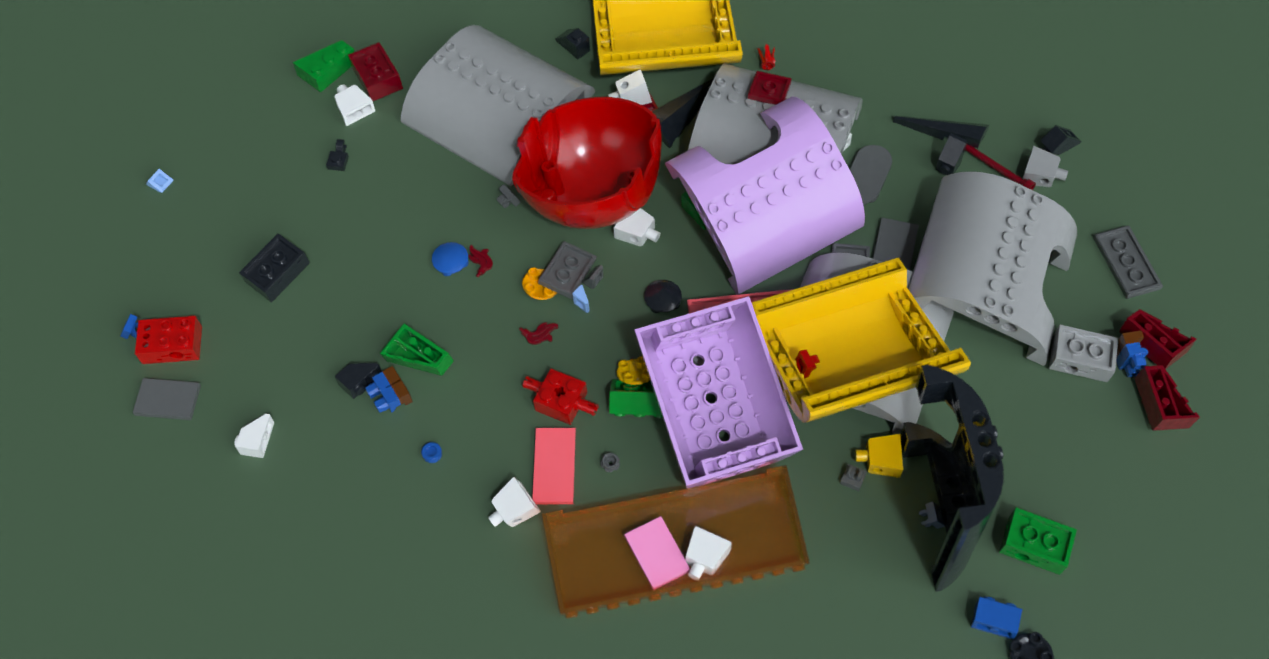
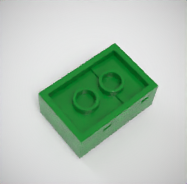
[999,507,1077,575]

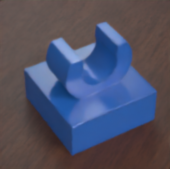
[120,314,138,339]

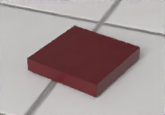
[747,71,792,105]

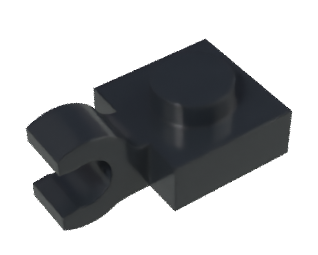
[326,139,349,171]

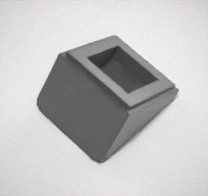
[582,265,604,289]

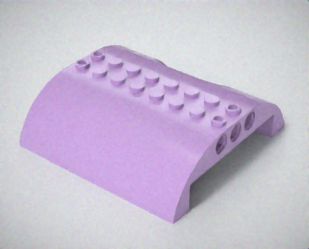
[665,96,865,295]

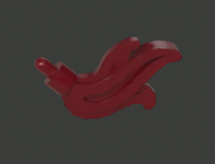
[469,245,493,277]
[519,322,559,345]

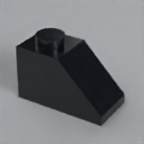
[555,28,590,60]
[1041,125,1082,155]
[936,133,967,175]

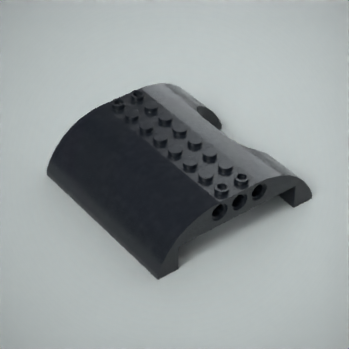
[900,365,1004,592]

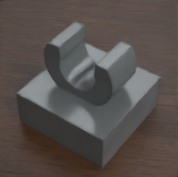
[496,184,521,208]
[840,464,867,491]

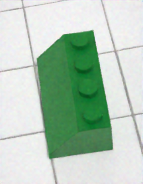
[609,379,663,418]

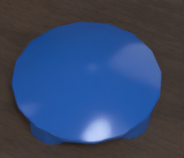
[432,242,469,276]

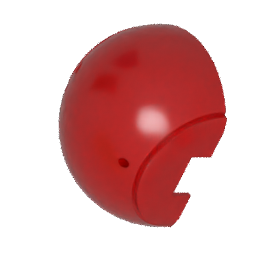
[512,97,662,229]

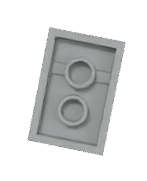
[1049,325,1118,382]

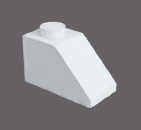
[235,414,274,458]

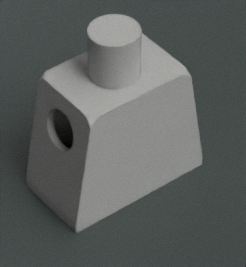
[1023,146,1068,187]

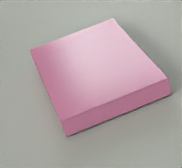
[624,516,690,590]

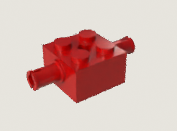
[523,369,599,425]

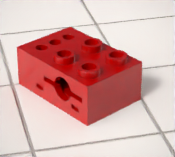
[135,316,202,364]

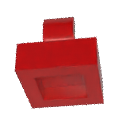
[795,349,820,378]

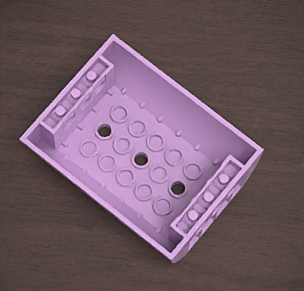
[634,296,803,488]

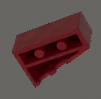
[1119,309,1197,369]
[1134,365,1200,431]

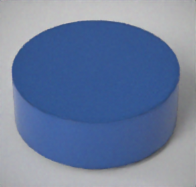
[421,442,442,463]

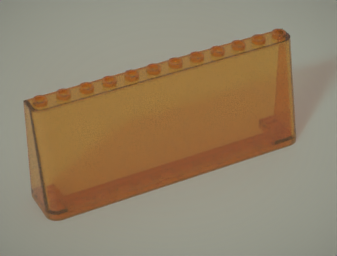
[542,465,810,619]

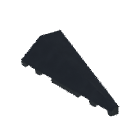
[652,78,714,148]
[893,116,989,148]

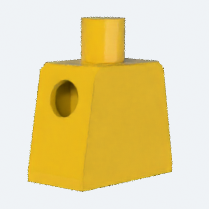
[855,434,903,478]

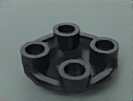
[644,280,682,313]
[1009,632,1054,659]

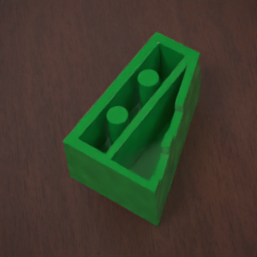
[293,40,355,93]
[380,324,454,376]

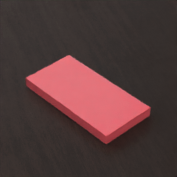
[533,428,576,504]

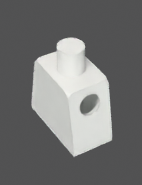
[608,69,652,105]
[334,85,375,126]
[614,208,661,246]
[488,477,541,527]
[686,526,732,580]

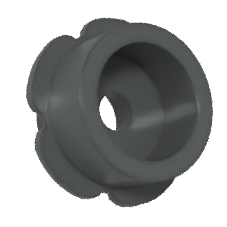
[600,453,620,472]

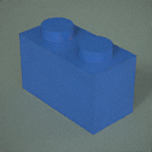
[971,597,1022,640]

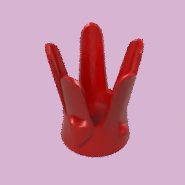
[757,44,775,71]

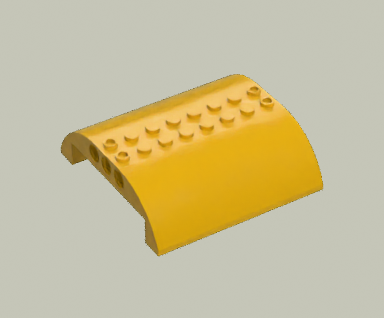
[593,0,743,75]
[751,257,971,423]

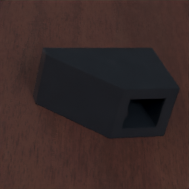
[335,363,382,399]

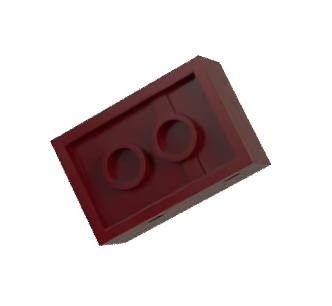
[348,42,403,101]

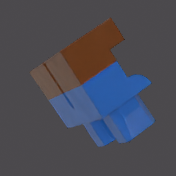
[1116,330,1148,377]
[365,366,413,413]

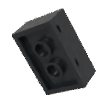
[239,233,310,303]

